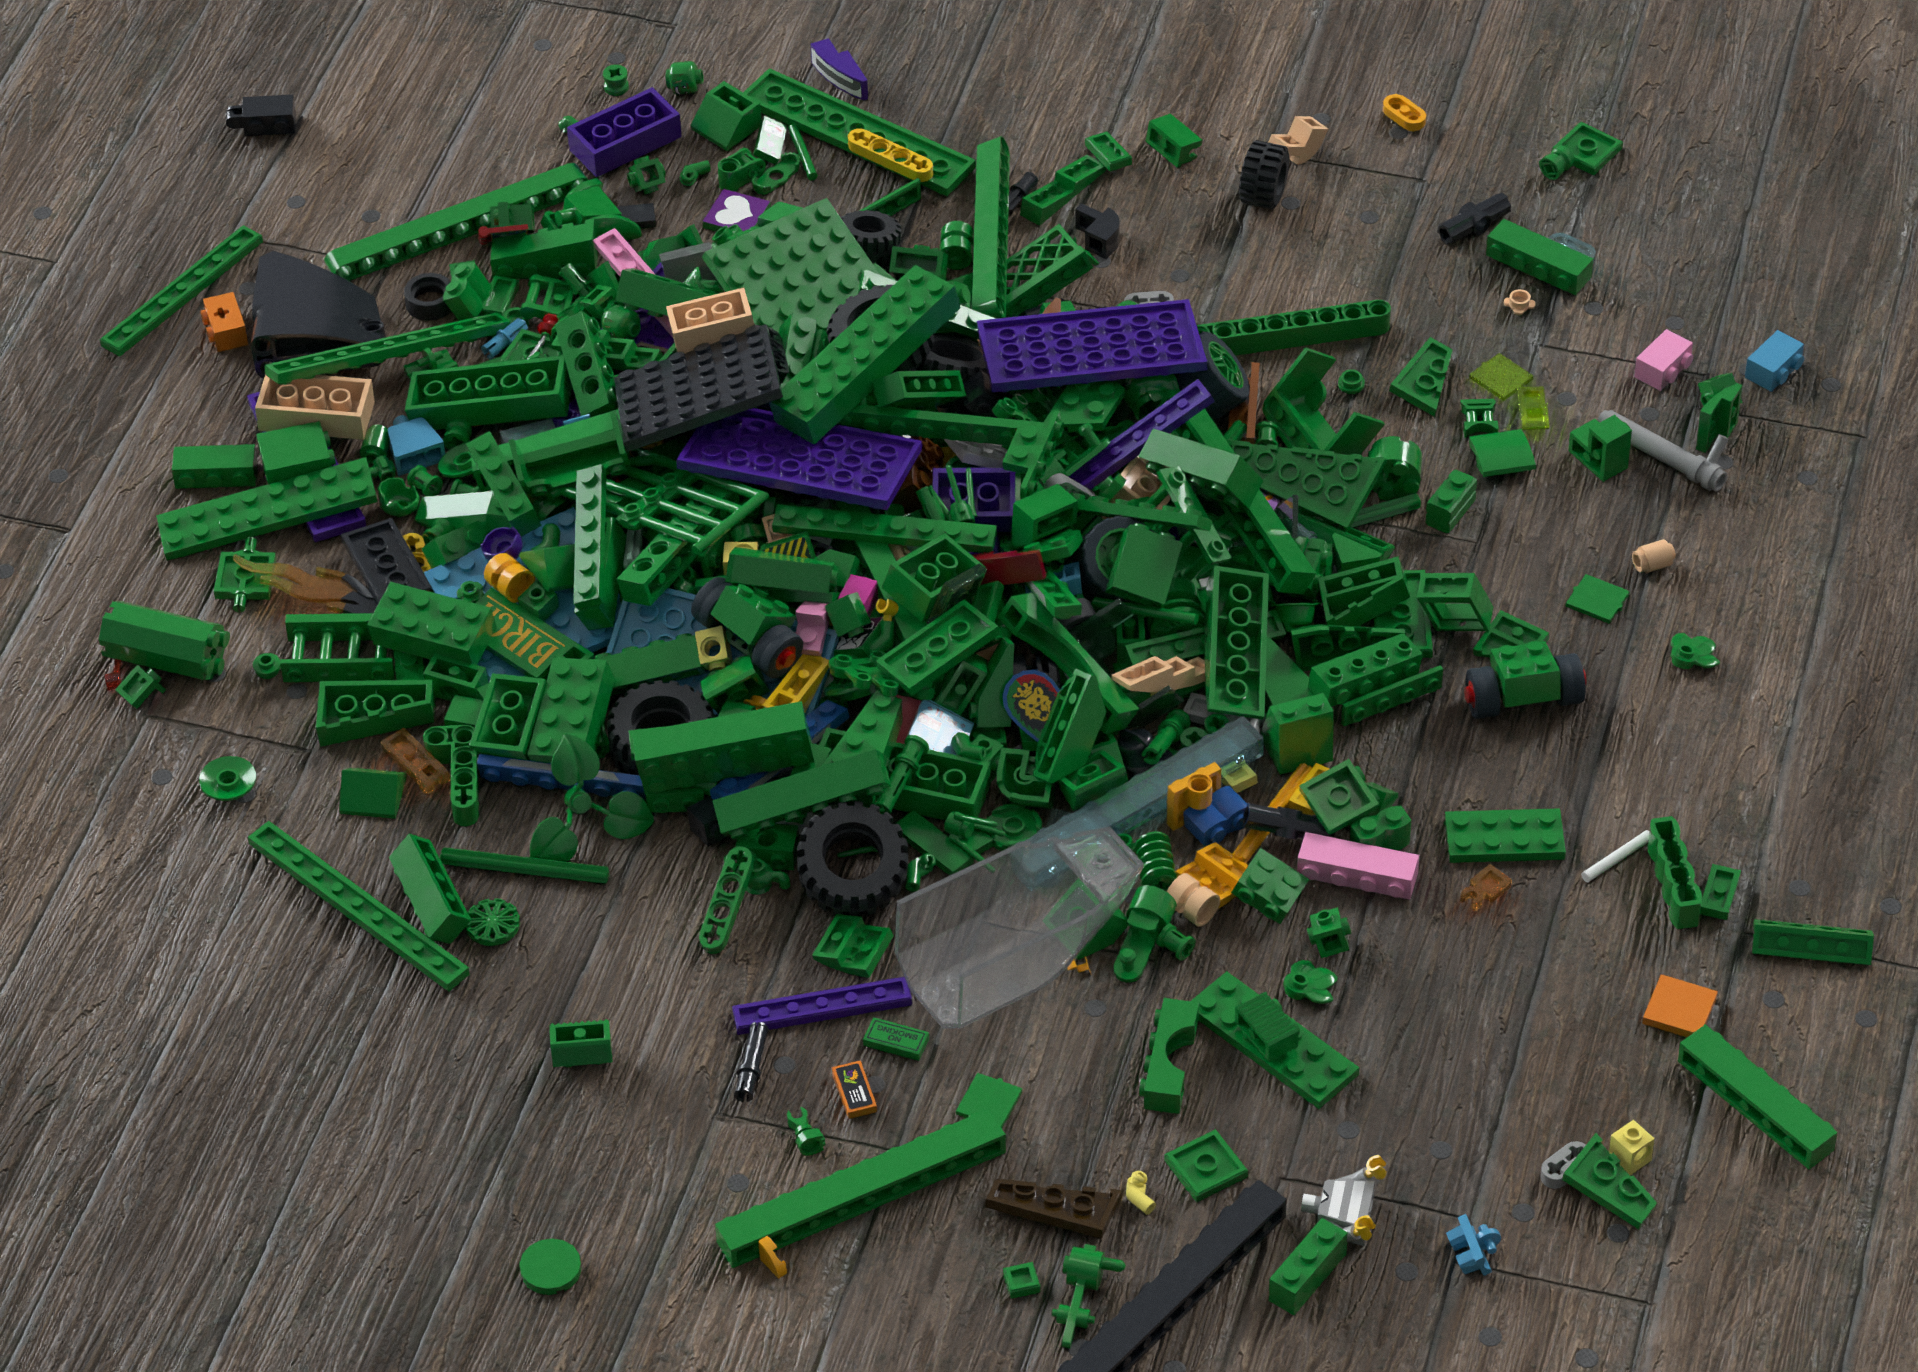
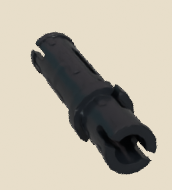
[734,1022,769,1102]

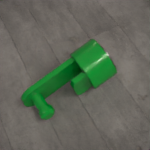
[1038,423,1111,488]
[1114,885,1177,983]

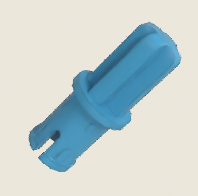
[481,318,528,360]

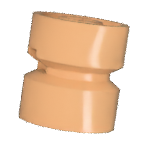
[1167,873,1221,927]

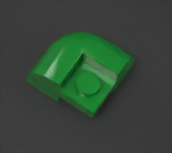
[997,748,1056,809]

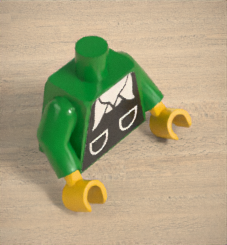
[828,599,898,667]

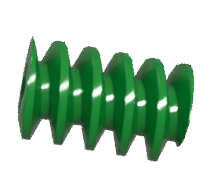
[1135,831,1177,892]

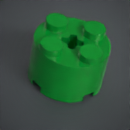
[1368,436,1422,500]

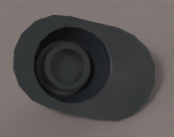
[1117,728,1174,778]

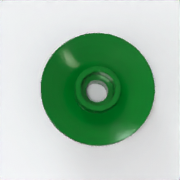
[438,442,473,478]
[199,756,256,801]

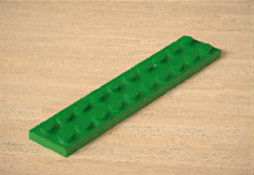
[743,68,976,196]

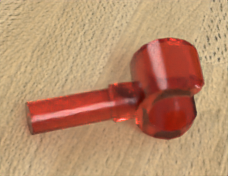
[104,659,121,690]

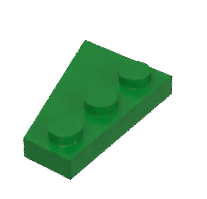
[1562,1133,1657,1230]

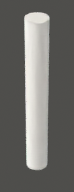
[1581,830,1649,882]

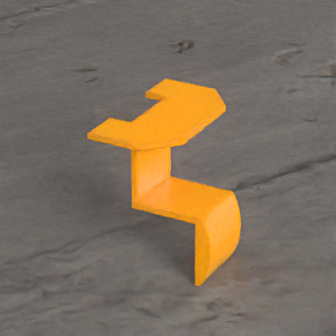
[1066,956,1092,975]

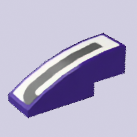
[810,38,868,101]

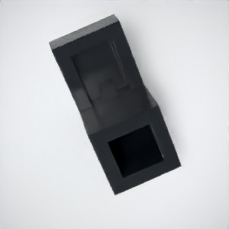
[1075,203,1120,259]

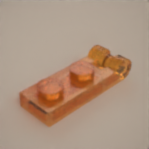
[381,728,451,795]

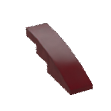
[972,550,1047,586]

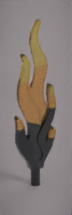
[233,554,378,614]

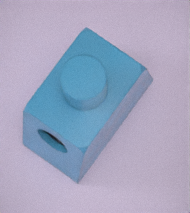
[387,415,445,476]

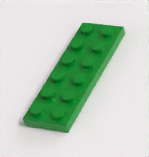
[1191,971,1360,1109]

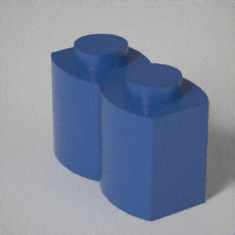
[1183,786,1247,846]

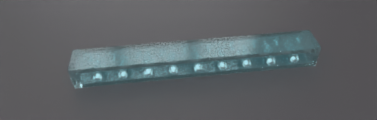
[1009,716,1264,890]

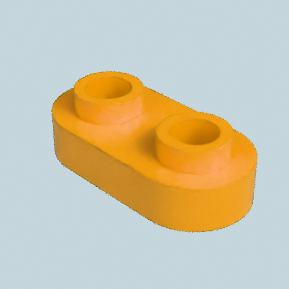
[1383,94,1426,132]

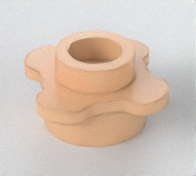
[1504,289,1535,315]

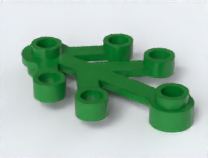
[828,650,936,700]

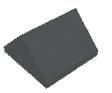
[659,242,717,283]

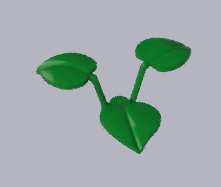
[529,733,654,862]

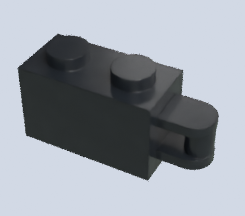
[226,94,296,136]

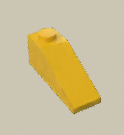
[762,654,829,712]

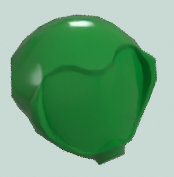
[1123,374,1179,421]

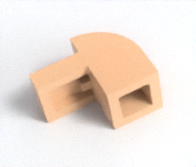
[1268,116,1328,165]

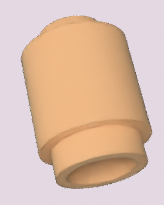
[1632,539,1676,573]

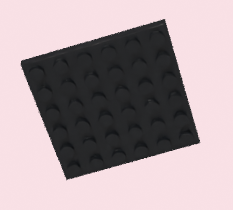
[614,324,783,452]

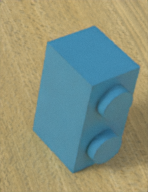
[1745,330,1804,392]

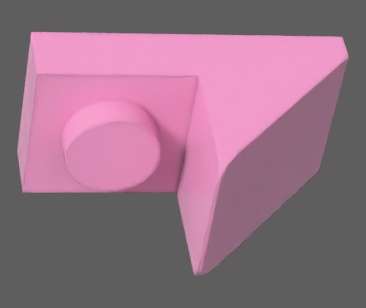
[795,601,830,656]

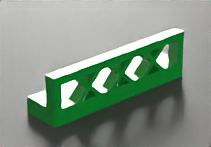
[1752,919,1874,965]

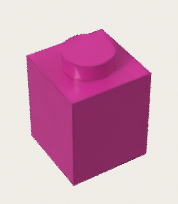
[838,574,879,617]

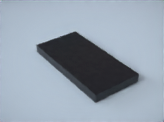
[341,518,434,604]

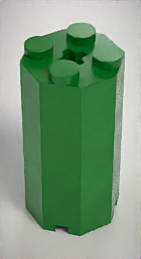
[98,601,230,680]

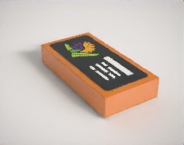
[832,1060,877,1119]

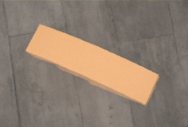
[1112,656,1205,692]

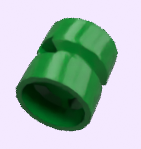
[939,221,974,270]

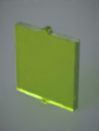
[1469,353,1534,401]

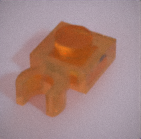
[1460,864,1512,911]

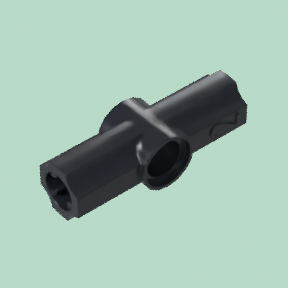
[1437,192,1511,245]
[1243,803,1331,840]

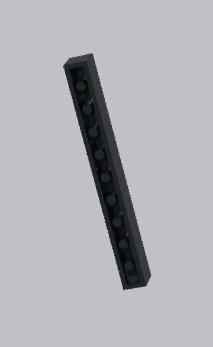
[1057,1180,1287,1372]

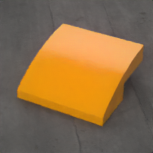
[1176,842,1248,909]

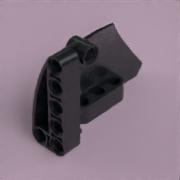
[251,251,386,379]

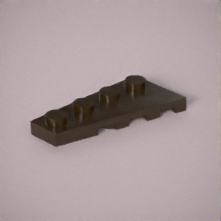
[985,1179,1121,1239]

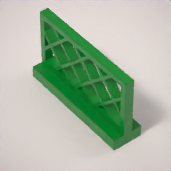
[1005,224,1094,318]

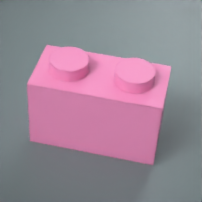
[1634,329,1693,391]

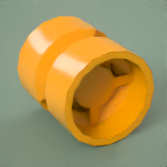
[484,553,535,603]

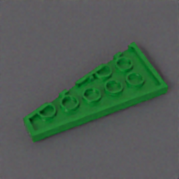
[1226,439,1387,531]

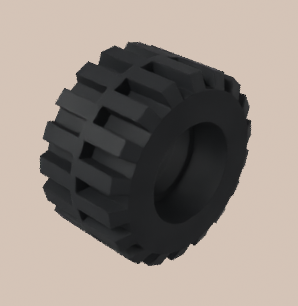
[1239,140,1289,210]
[841,210,901,269]

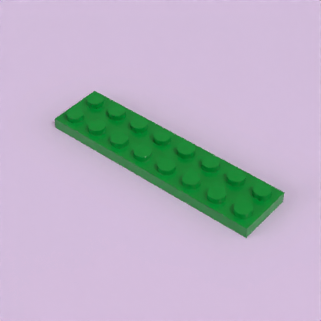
[156,457,378,561]

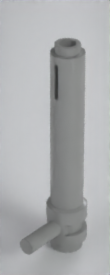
[1598,410,1729,491]

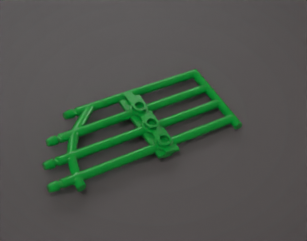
[546,447,769,555]

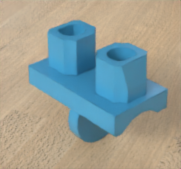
[1446,1214,1501,1276]

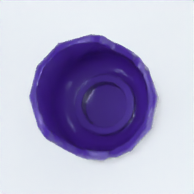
[480,527,523,561]

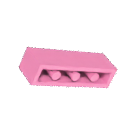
[1297,832,1419,899]

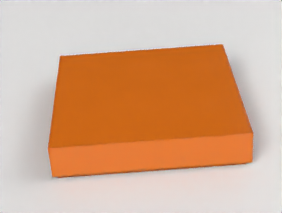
[1642,974,1718,1037]

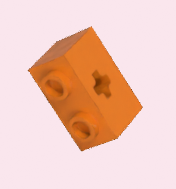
[200,292,248,352]

